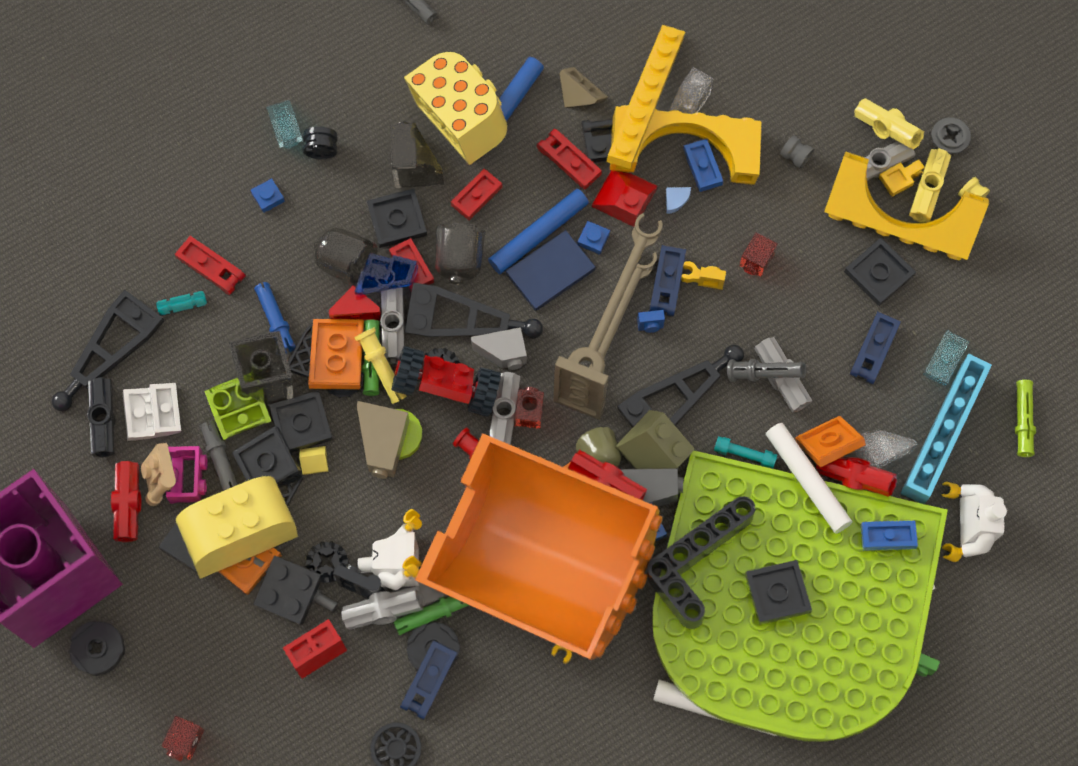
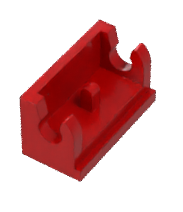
[283,619,347,679]

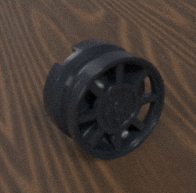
[303,127,338,159]

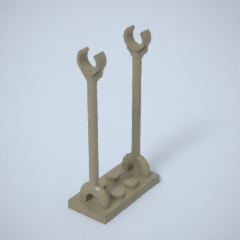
[553,213,662,420]

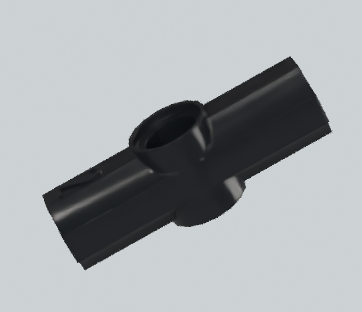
[87,378,116,458]

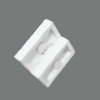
[122,383,181,441]

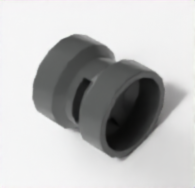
[780,135,814,169]

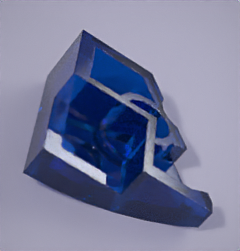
[355,253,418,295]

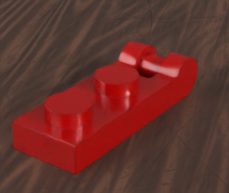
[536,129,602,190]
[175,236,246,295]

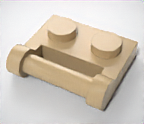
[141,443,176,506]

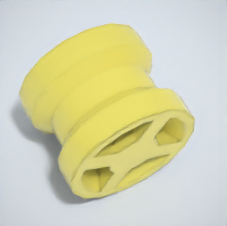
[958,177,990,197]

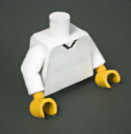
[941,482,1007,562]
[358,509,422,590]

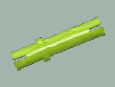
[1015,380,1036,457]

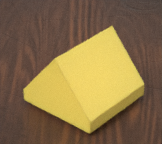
[299,446,328,475]

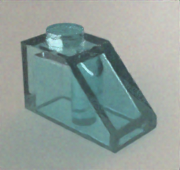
[266,100,303,148]

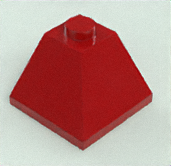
[592,170,658,227]

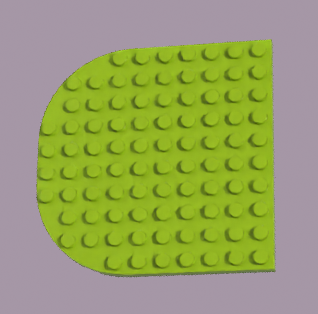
[652,451,948,742]

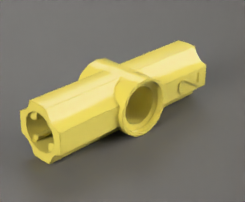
[855,99,924,149]
[909,148,951,223]

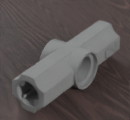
[864,141,915,181]
[381,286,405,364]
[754,337,812,413]
[489,372,521,445]
[341,586,424,630]

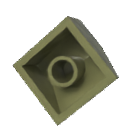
[615,410,695,469]

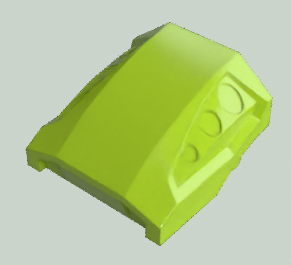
[204,372,271,440]

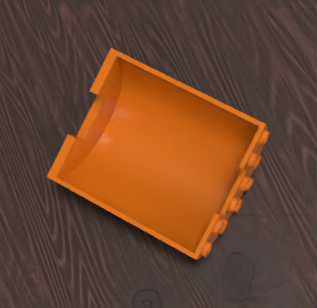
[415,434,662,660]

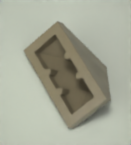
[560,67,608,107]

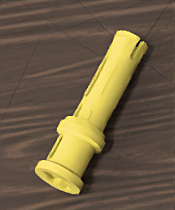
[354,327,407,404]

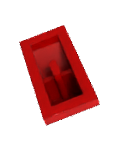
[329,285,381,321]

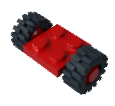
[391,346,501,417]

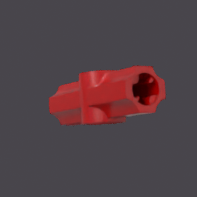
[568,450,647,501]
[816,457,898,497]
[111,461,142,543]

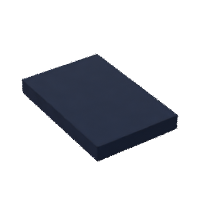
[506,230,595,312]

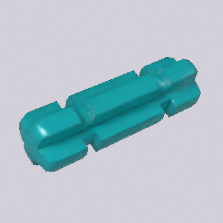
[157,291,207,315]

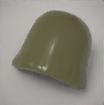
[576,427,621,467]

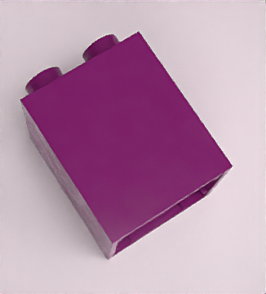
[0,469,123,648]

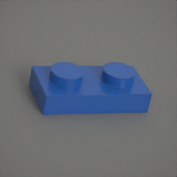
[683,139,723,192]
[861,521,918,551]

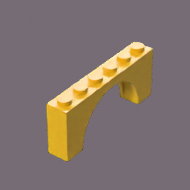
[610,105,761,185]
[824,151,989,260]

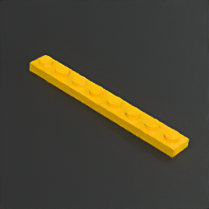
[607,25,685,169]

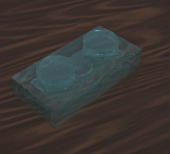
[923,330,970,386]

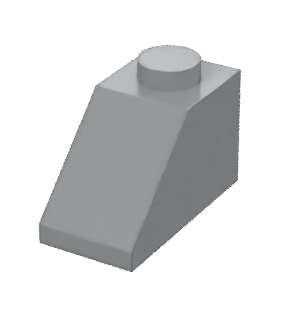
[471,328,527,370]

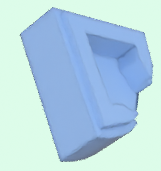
[666,187,691,214]

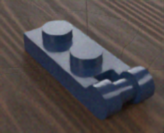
[649,245,686,317]
[849,311,901,385]
[400,640,457,720]

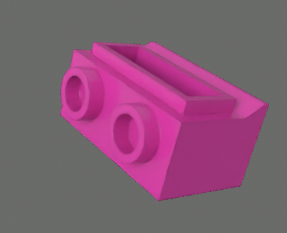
[166,446,208,504]

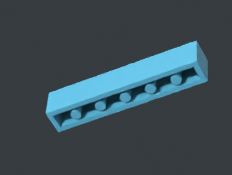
[900,354,992,504]

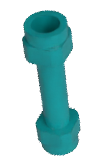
[714,436,778,469]

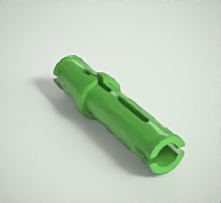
[361,319,380,396]
[394,596,469,636]

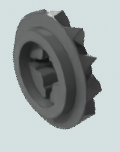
[931,118,971,155]

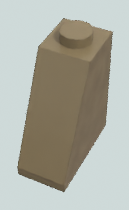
[357,401,410,479]

